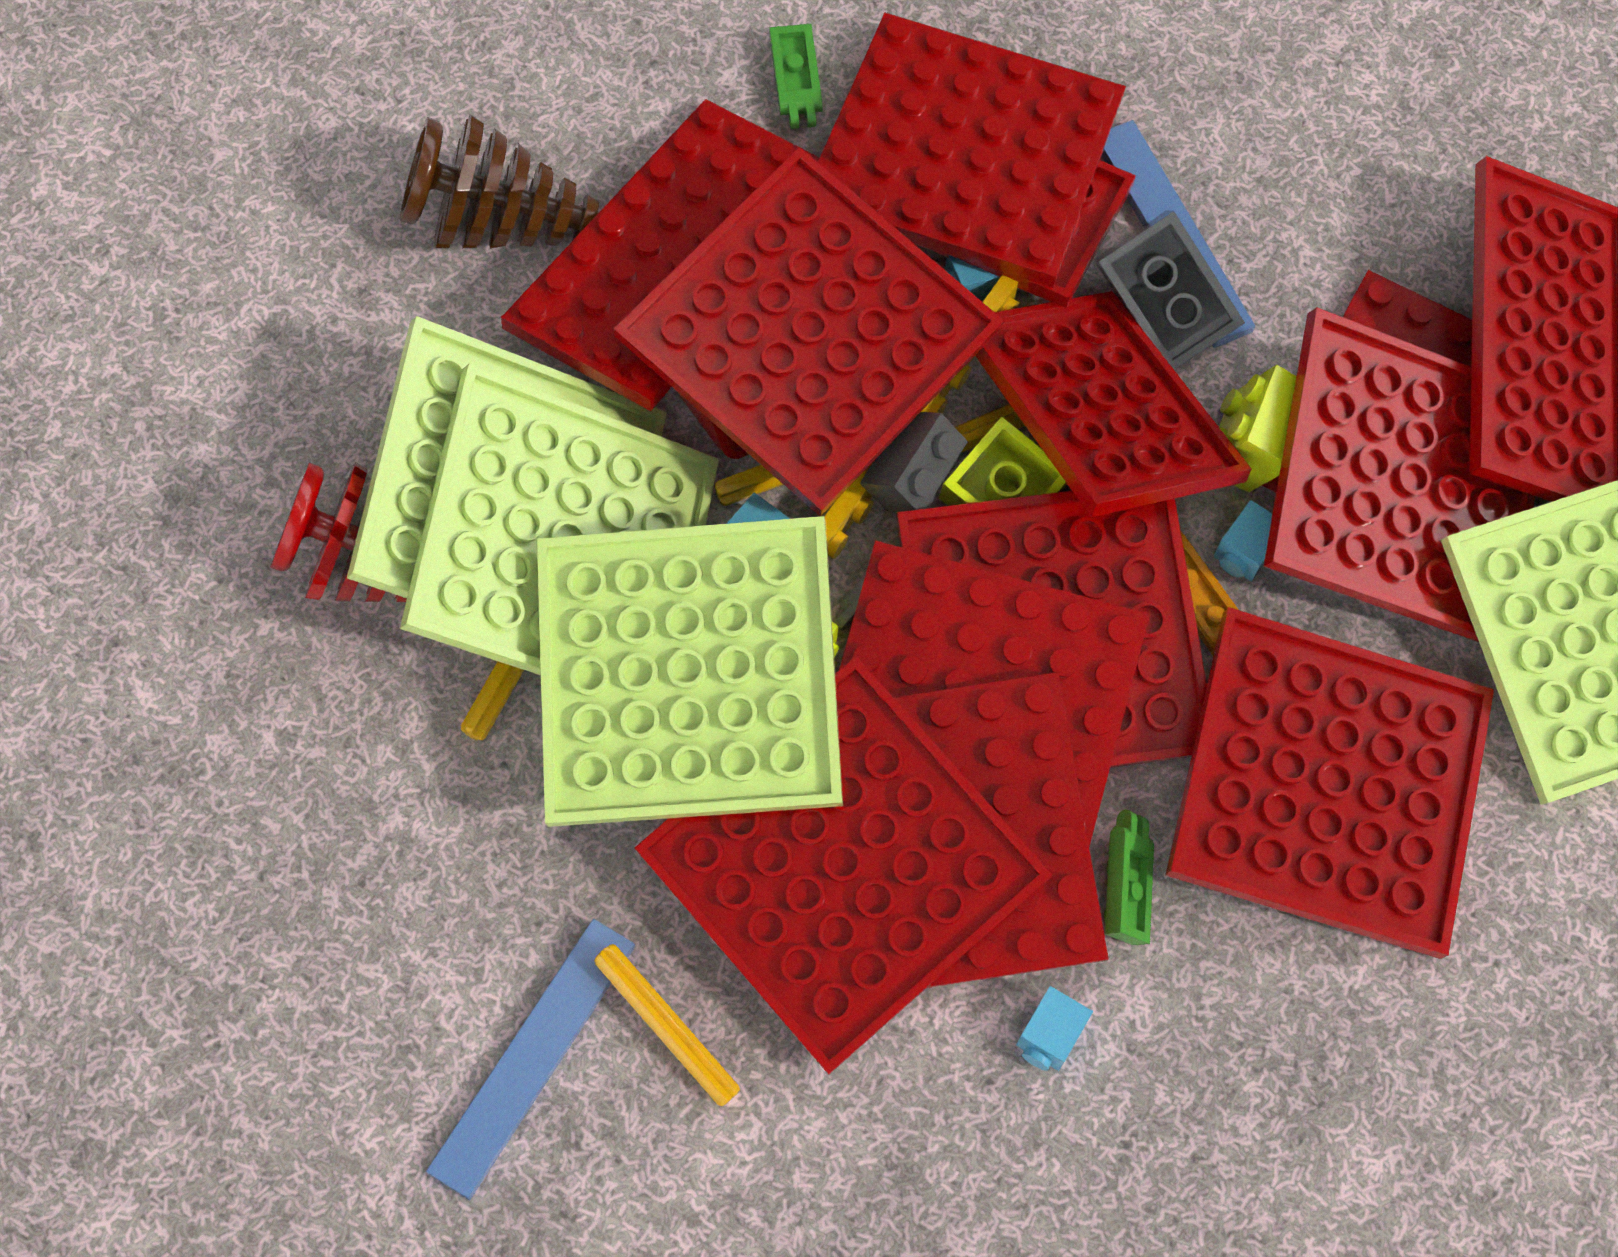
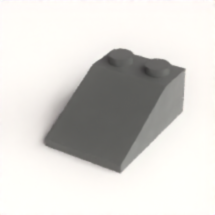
[1093,210,1245,370]

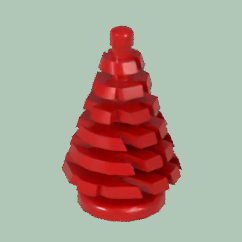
[270,462,407,602]

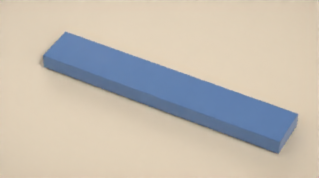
[1102,120,1255,348]
[426,918,635,1201]

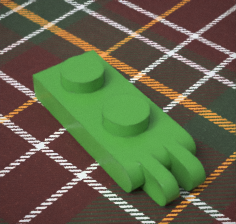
[769,24,823,129]
[1104,809,1154,945]

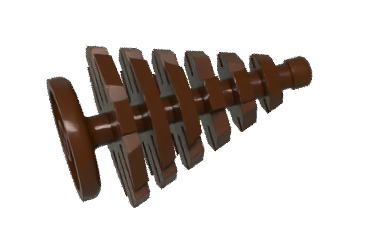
[400,114,599,249]

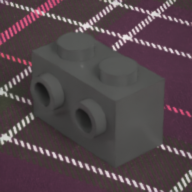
[860,412,968,512]

